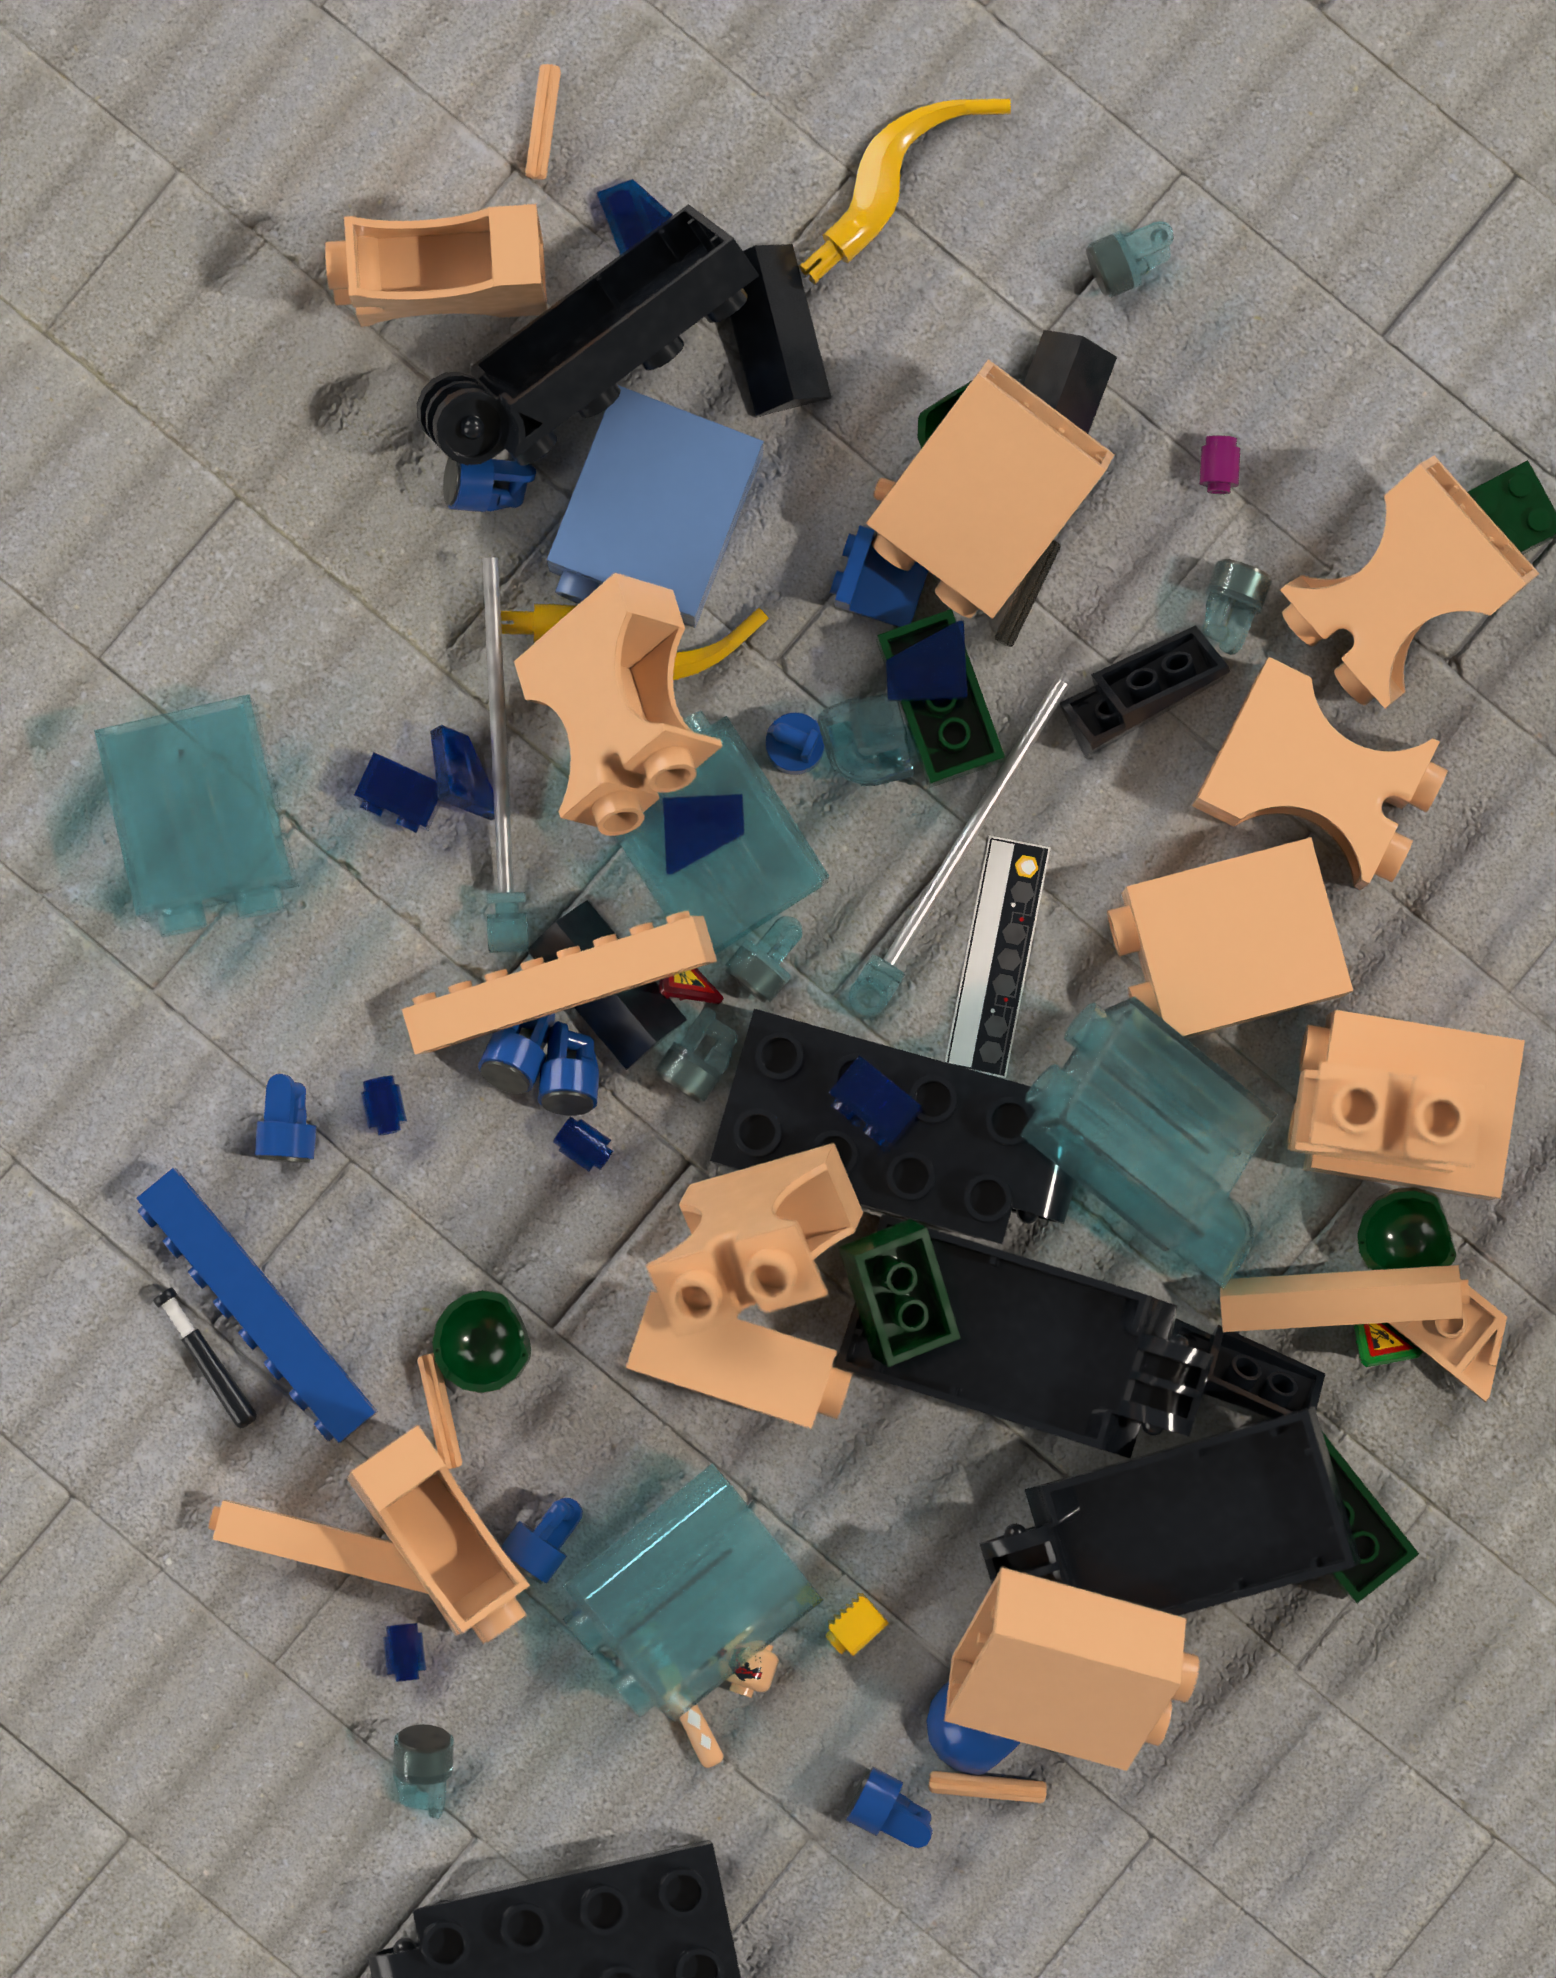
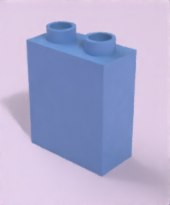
[547,385,764,628]

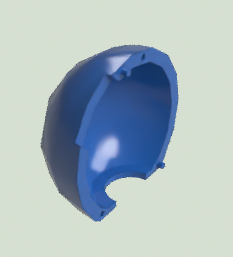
[926,1682,1021,1775]

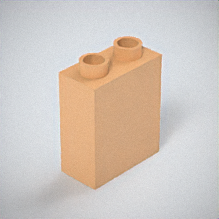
[866,359,1115,619]
[1107,837,1353,1045]
[1287,1010,1525,1200]
[626,1290,852,1429]
[944,1567,1199,1771]

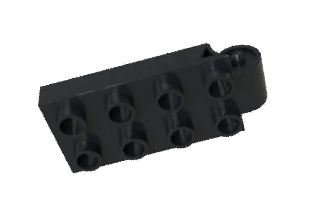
[417,204,759,466]
[710,1008,1087,1244]
[835,1214,1214,1459]
[979,1406,1361,1616]
[367,1840,741,1978]

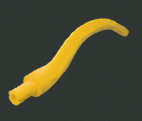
[799,99,1011,284]
[501,604,769,680]

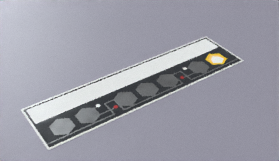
[945,835,1051,1078]

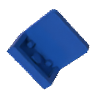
[830,525,928,627]

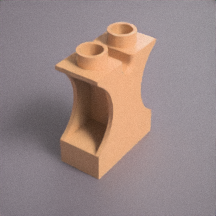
[325,204,547,327]
[1280,455,1539,709]
[514,573,722,836]
[1192,657,1448,890]
[1290,1062,1485,1173]
[646,1143,863,1338]
[347,1425,530,1644]

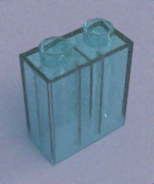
[94,694,299,937]
[612,710,829,955]
[1021,996,1277,1252]
[563,1463,823,1722]

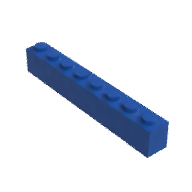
[136,1168,378,1443]

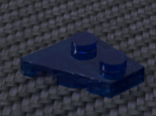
[597,179,673,255]
[886,621,967,702]
[430,725,495,821]
[663,794,745,876]

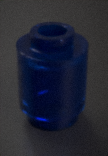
[361,1075,407,1136]
[553,1116,614,1172]
[383,1623,427,1682]

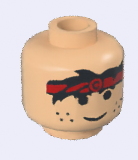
[721,1636,779,1698]

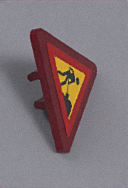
[659,968,724,1004]

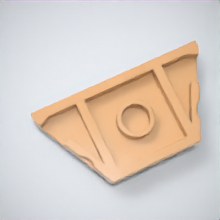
[1388,1279,1507,1403]

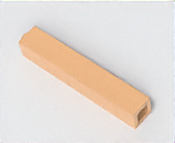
[1220,1265,1470,1332]
[208,1499,428,1594]

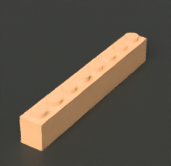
[402,910,717,1055]

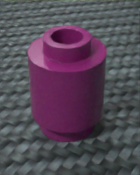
[1199,435,1240,494]

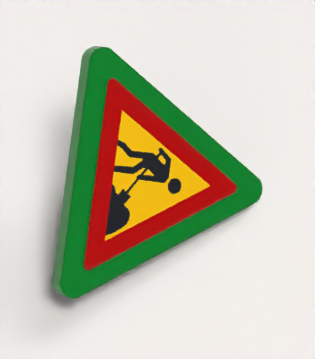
[1353,1323,1422,1367]

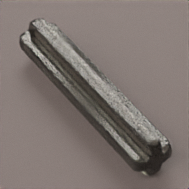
[995,540,1061,647]

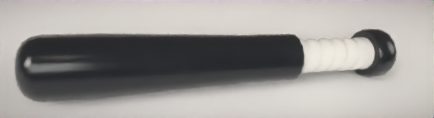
[153,1287,257,1428]

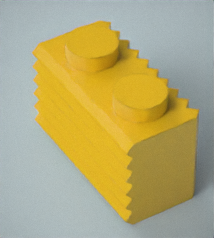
[825,1593,889,1656]

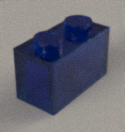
[354,752,448,833]
[829,1055,923,1146]

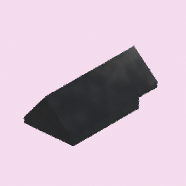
[730,244,832,417]
[1023,330,1117,434]
[1060,625,1230,758]
[527,900,687,1070]
[1167,1318,1326,1419]

